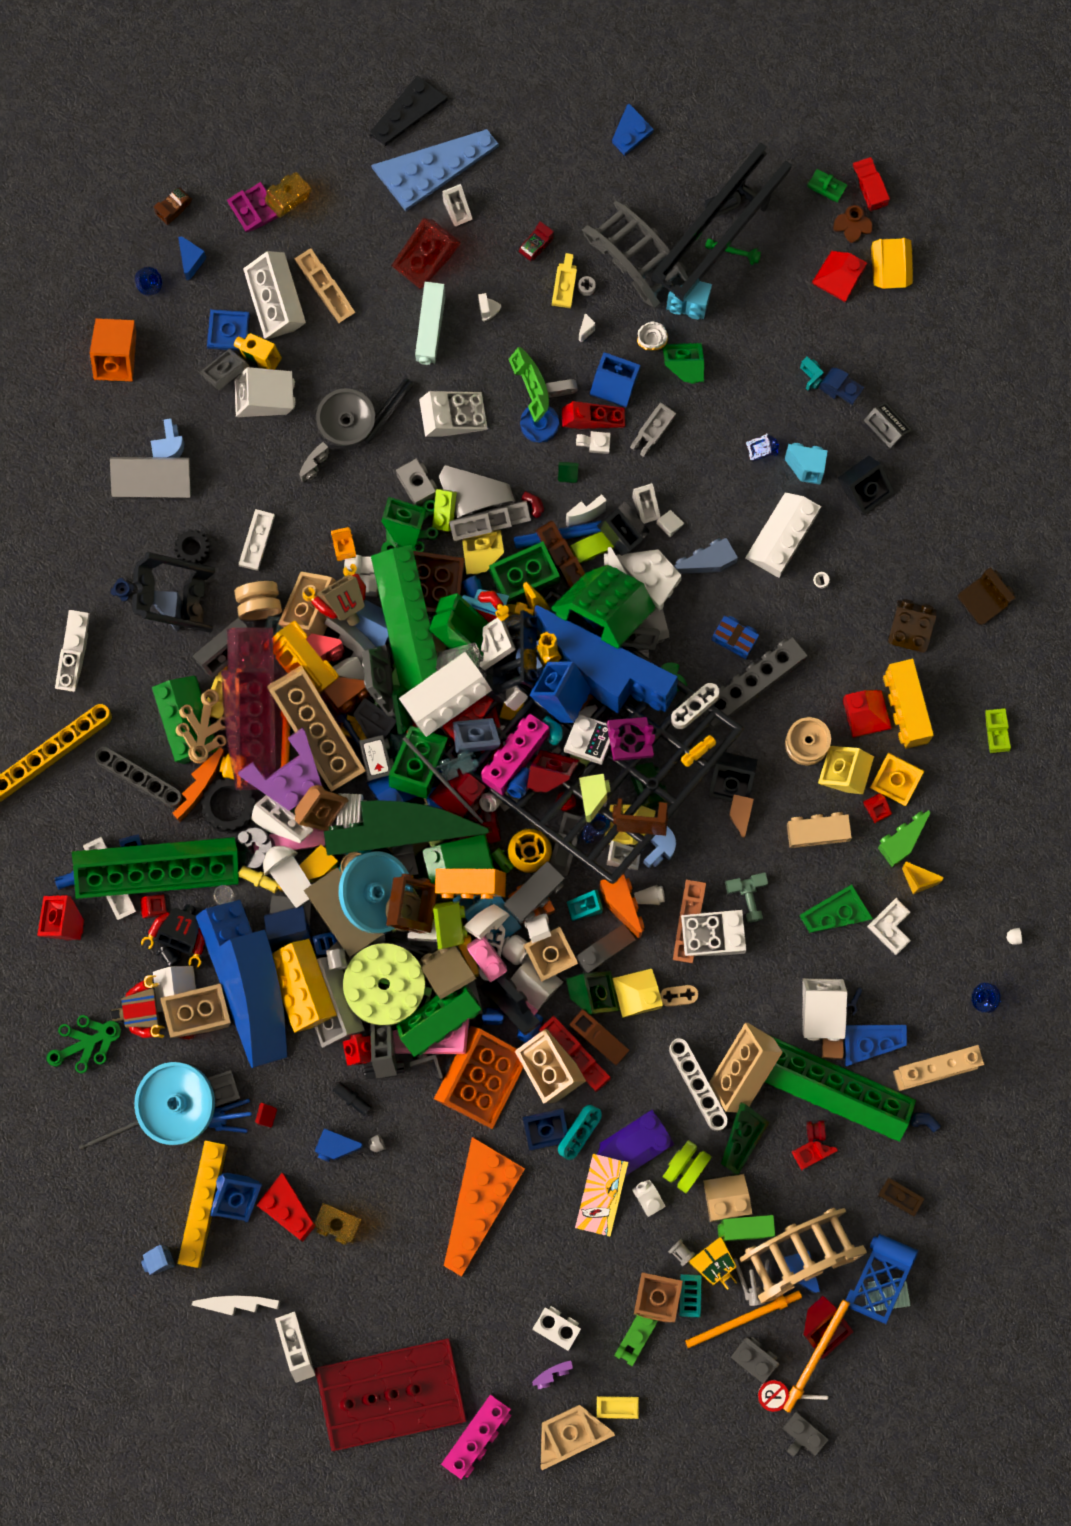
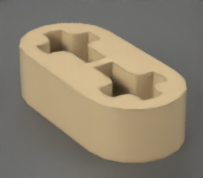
[660,985,698,1007]

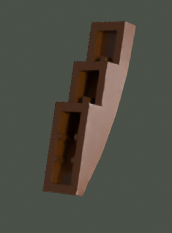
[535,520,585,589]

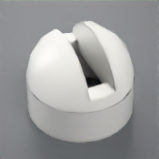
[813,572,830,589]
[1007,928,1022,945]

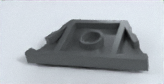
[362,644,395,717]

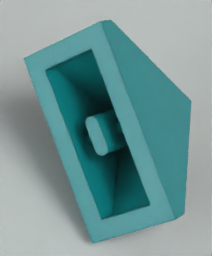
[567,890,603,921]

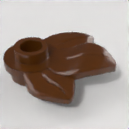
[833,205,872,243]

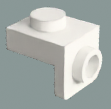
[632,1180,666,1217]

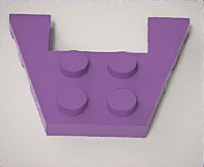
[238,728,322,811]

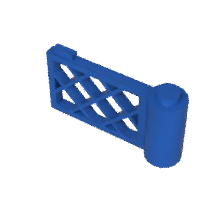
[846,1234,919,1324]

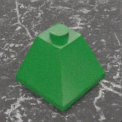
[663,343,704,384]
[381,497,426,548]

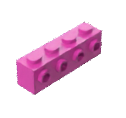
[481,714,550,796]
[441,1394,512,1479]

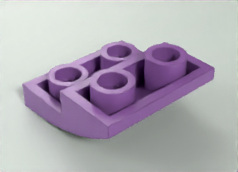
[532,1360,573,1389]

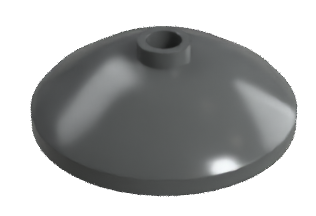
[316,388,375,446]

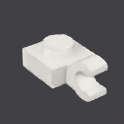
[576,431,610,454]

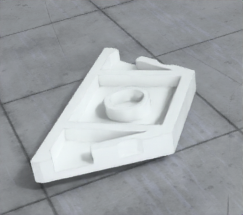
[617,549,681,611]

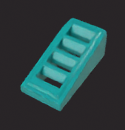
[679,1274,701,1318]

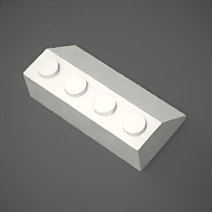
[243,251,306,339]
[745,492,821,578]
[399,652,492,737]

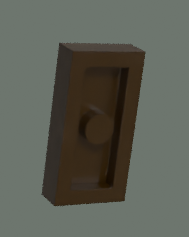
[878,1177,924,1217]

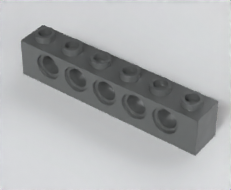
[698,637,807,731]

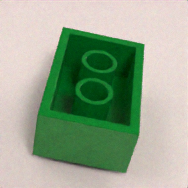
[489,541,560,606]

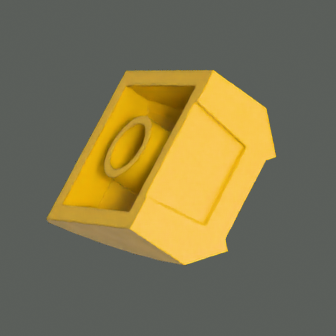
[871,238,913,288]

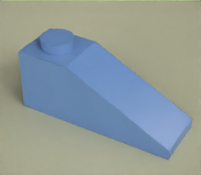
[141,1245,175,1275]

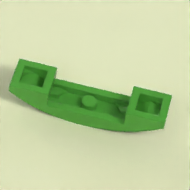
[509,347,549,422]

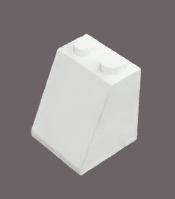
[235,367,295,417]
[803,979,847,1041]

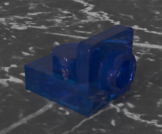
[746,434,779,462]

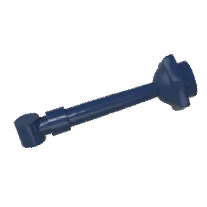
[337,713,363,764]

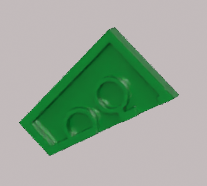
[799,884,873,933]

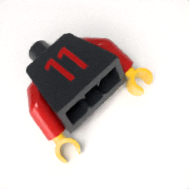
[141,904,205,968]

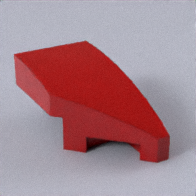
[792,1141,838,1170]

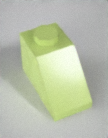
[579,774,610,822]

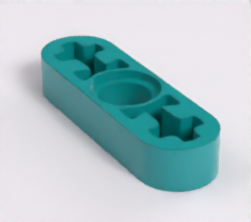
[558,1105,602,1160]

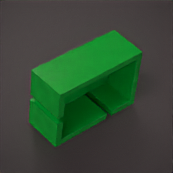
[429,593,489,663]

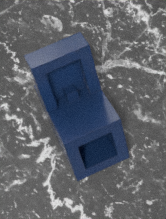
[819,368,864,405]

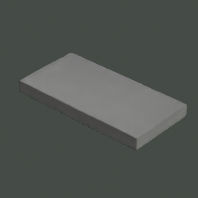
[110,457,191,498]

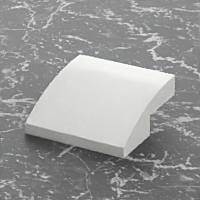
[566,494,607,527]

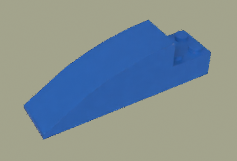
[534,605,678,713]
[196,900,287,1068]

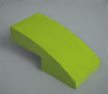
[570,532,615,563]
[985,709,1011,753]

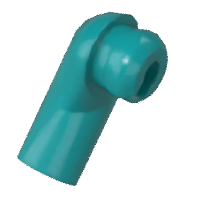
[542,716,563,745]

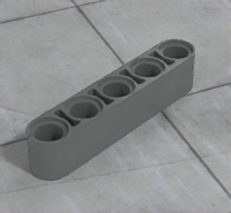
[95,747,183,809]

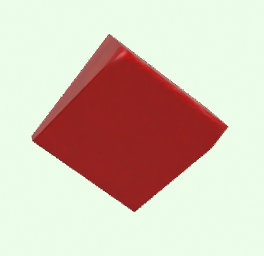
[863,793,892,823]
[140,895,167,918]
[255,1103,277,1128]

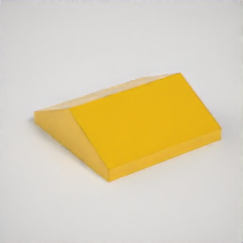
[870,753,924,806]

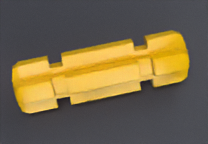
[681,735,716,767]

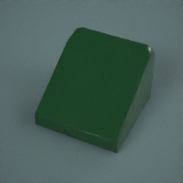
[558,462,578,483]

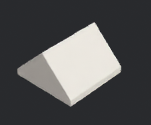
[511,958,563,1010]
[153,966,196,1012]

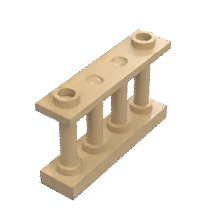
[893,1045,984,1091]

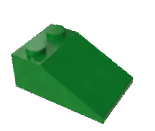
[389,726,448,799]
[422,834,494,884]

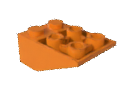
[600,874,645,938]

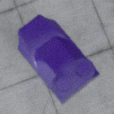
[597,1110,674,1176]

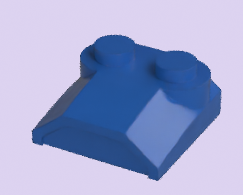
[210,1173,261,1222]

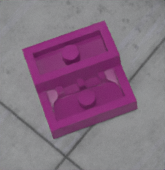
[227,182,281,232]

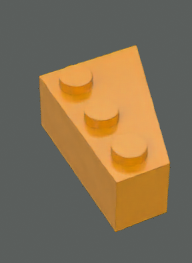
[435,869,506,899]

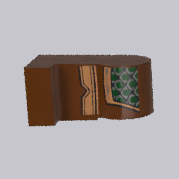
[153,187,192,226]

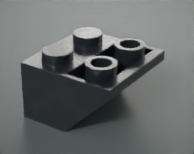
[597,501,650,556]

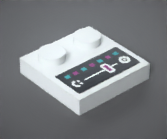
[564,714,610,765]

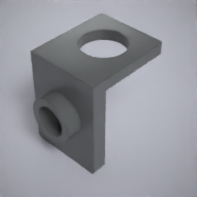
[409,1054,443,1080]

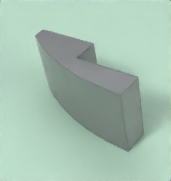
[299,442,329,482]

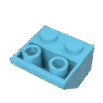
[666,281,712,319]
[785,443,828,484]

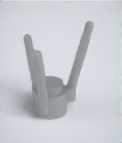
[733,1258,770,1306]

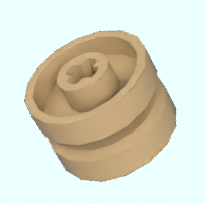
[234,581,282,621]
[785,717,831,766]

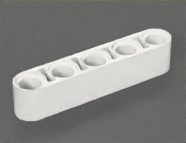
[669,1039,728,1131]

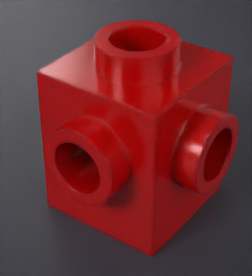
[343,1034,371,1066]

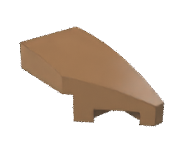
[729,795,754,837]

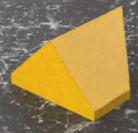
[902,862,943,894]

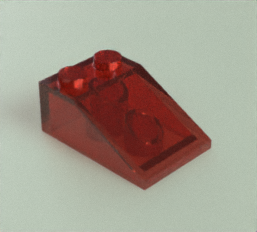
[391,218,461,289]

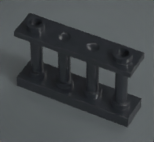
[487,610,537,703]

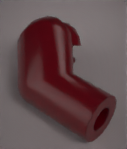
[521,491,544,518]

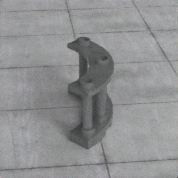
[582,201,688,308]

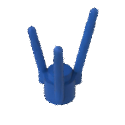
[209,1099,252,1133]

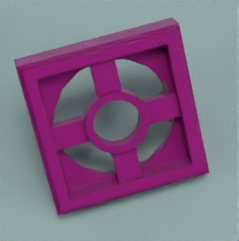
[607,717,655,761]

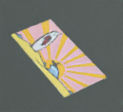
[575,1154,628,1236]

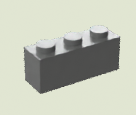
[193,618,257,678]
[504,861,565,924]

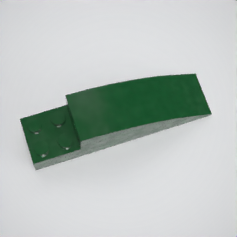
[324,800,493,856]

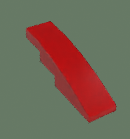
[539,1016,611,1092]

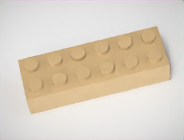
[267,665,366,792]

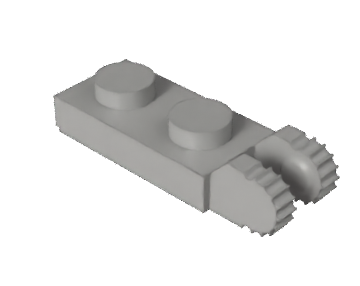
[630,402,676,457]

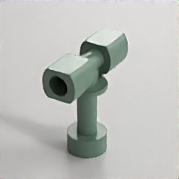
[725,873,768,923]

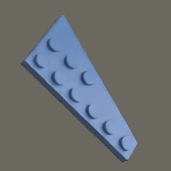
[371,129,499,211]

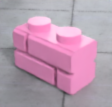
[467,936,507,982]

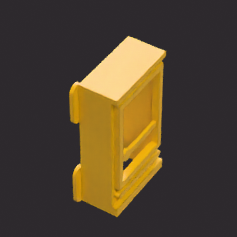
[265,620,339,695]

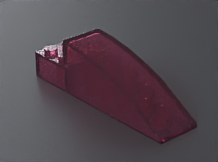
[221,628,276,790]

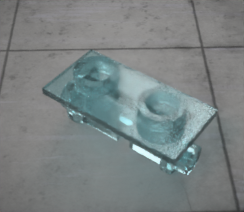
[435,751,479,781]

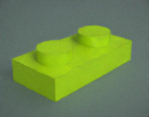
[432,489,457,531]

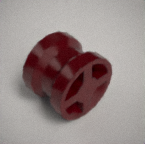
[807,1120,826,1142]

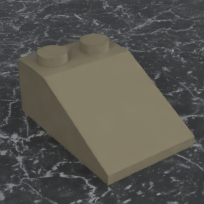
[419,946,476,1000]

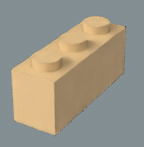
[787,812,852,848]

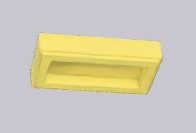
[597,1396,639,1419]

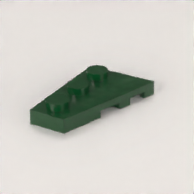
[721,1102,770,1175]

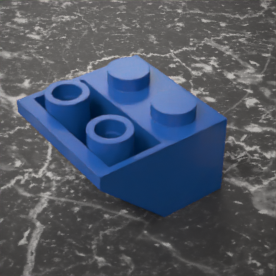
[590,352,640,407]

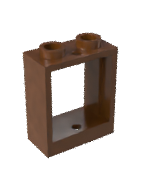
[386,874,437,934]

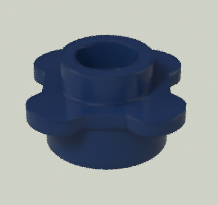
[111,578,134,601]

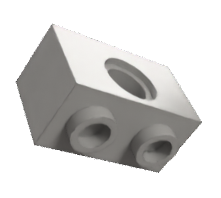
[396,459,437,506]

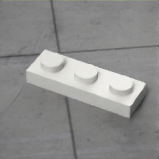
[239,509,275,571]

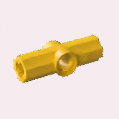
[536,632,561,669]

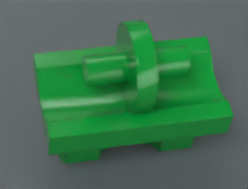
[807,169,847,203]

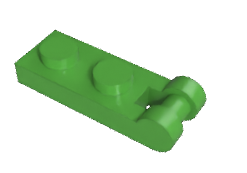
[614,1315,658,1366]

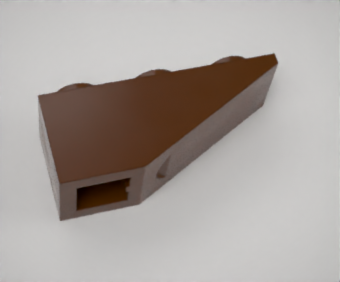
[569,1009,629,1066]

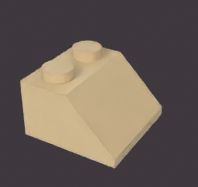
[703,1174,752,1222]

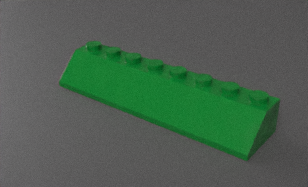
[371,545,440,692]
[72,837,238,899]
[765,1035,916,1142]

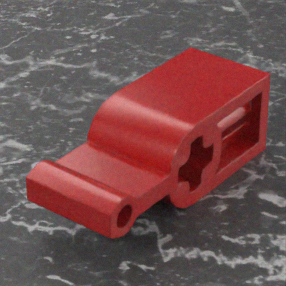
[853,157,890,211]

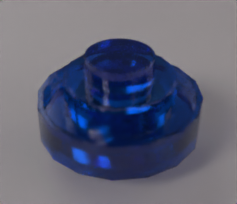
[135,266,162,296]
[972,983,1001,1013]

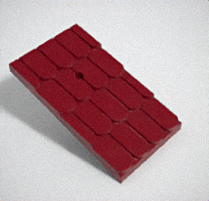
[315,1338,466,1452]

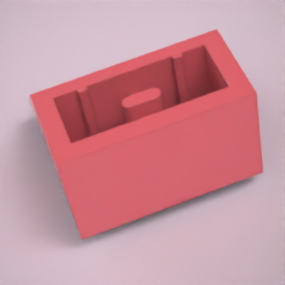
[306,634,345,662]

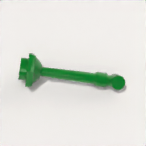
[705,239,761,265]

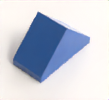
[178,236,206,280]

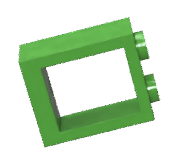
[718,1215,775,1242]

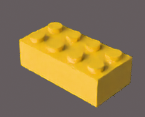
[883,659,934,749]
[272,939,337,1033]

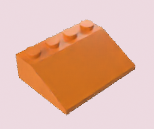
[434,1026,523,1129]

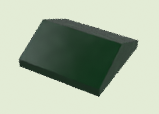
[392,684,412,734]

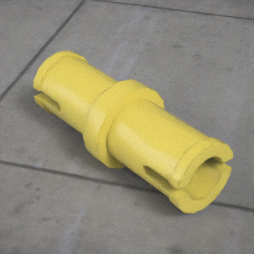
[239,866,279,894]

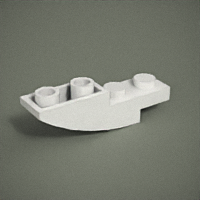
[55,610,90,692]

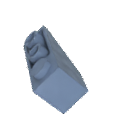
[674,538,738,574]

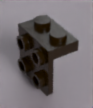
[958,567,1015,625]
[888,599,937,652]

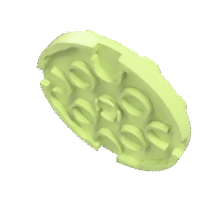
[343,943,425,1026]

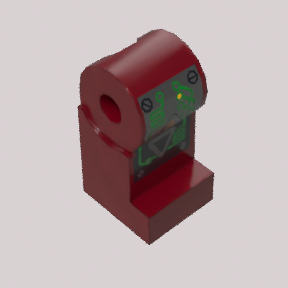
[519,221,554,262]

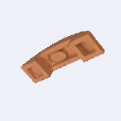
[673,880,706,963]

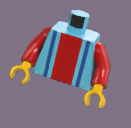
[462,589,509,623]

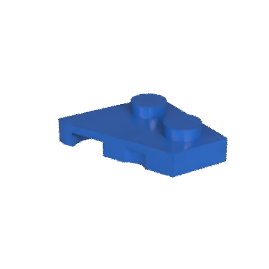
[612,104,654,156]

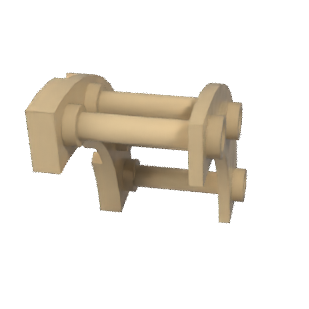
[739,1208,867,1303]

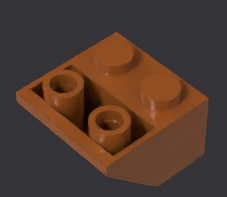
[324,677,371,715]

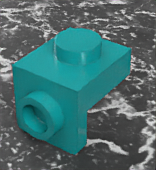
[800,357,824,391]

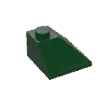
[566,971,620,1014]

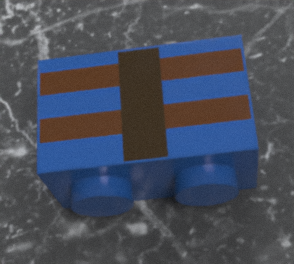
[712,616,759,659]

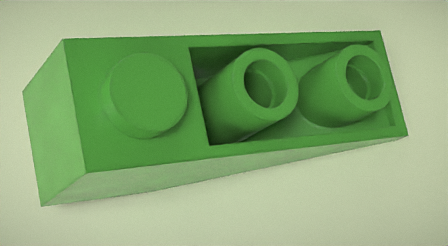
[878,810,930,867]

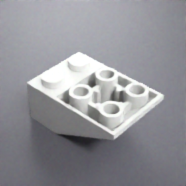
[419,391,488,437]
[681,910,746,956]

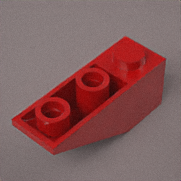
[562,401,625,429]

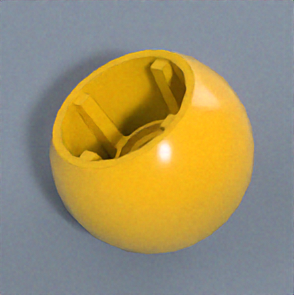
[508,829,552,873]

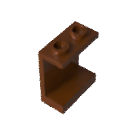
[612,798,668,836]

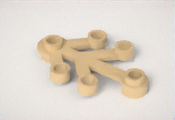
[176,689,230,763]

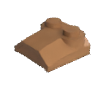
[295,785,349,831]
[634,1273,683,1323]

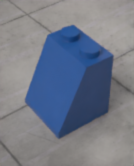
[530,662,591,723]

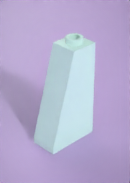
[415,282,445,365]

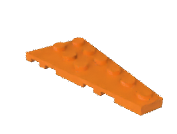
[444,1137,525,1277]

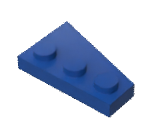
[845,1025,907,1066]

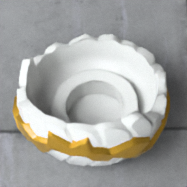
[637,322,668,351]

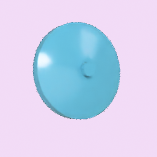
[339,851,413,933]
[134,1062,215,1145]

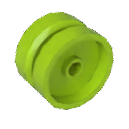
[662,1140,712,1194]

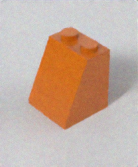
[90,319,136,381]

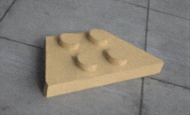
[541,1405,615,1470]

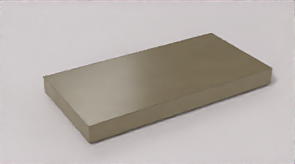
[304,868,383,958]

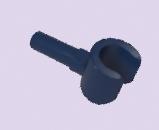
[846,988,862,1015]

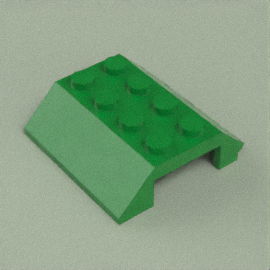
[552,565,656,649]

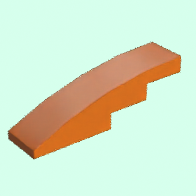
[172,747,225,822]

